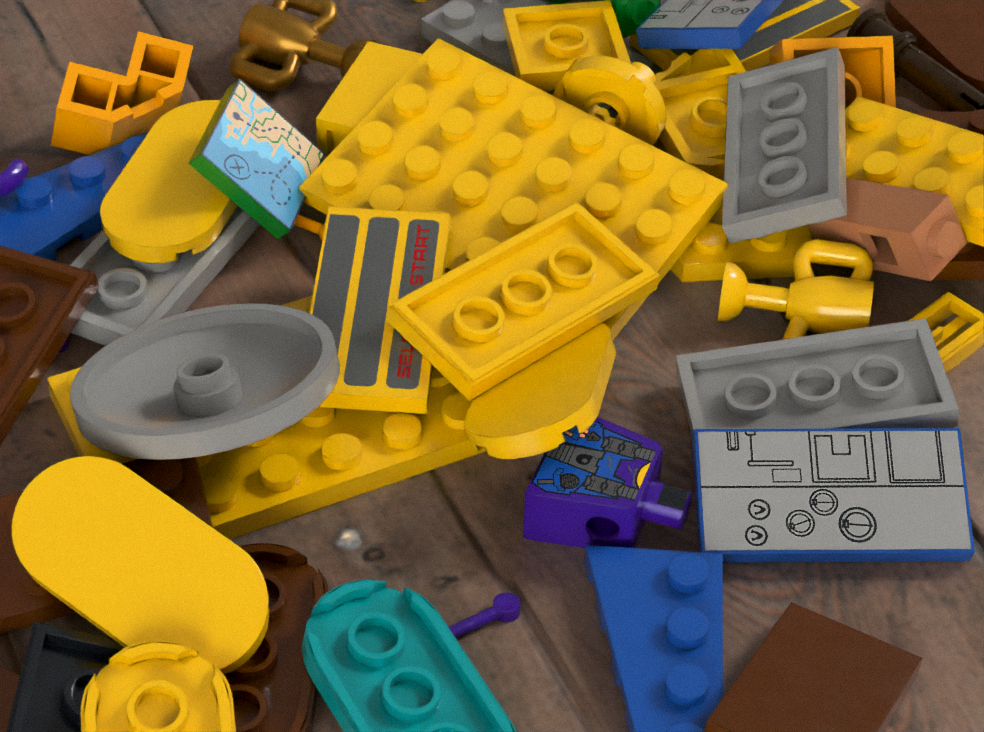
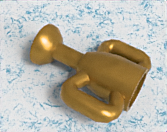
[229,0,377,91]

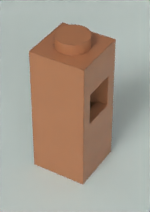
[807,178,968,281]

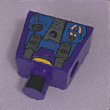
[523,417,692,548]

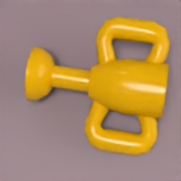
[718,239,874,340]

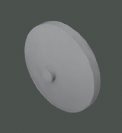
[70,304,340,460]

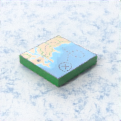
[189,78,325,239]

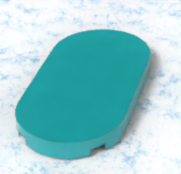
[302,579,517,732]

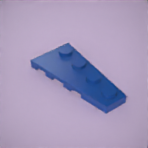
[0,132,148,261]
[584,545,723,732]

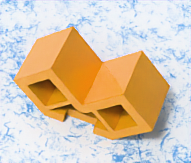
[51,31,193,155]

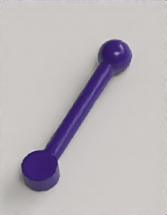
[449,593,520,638]

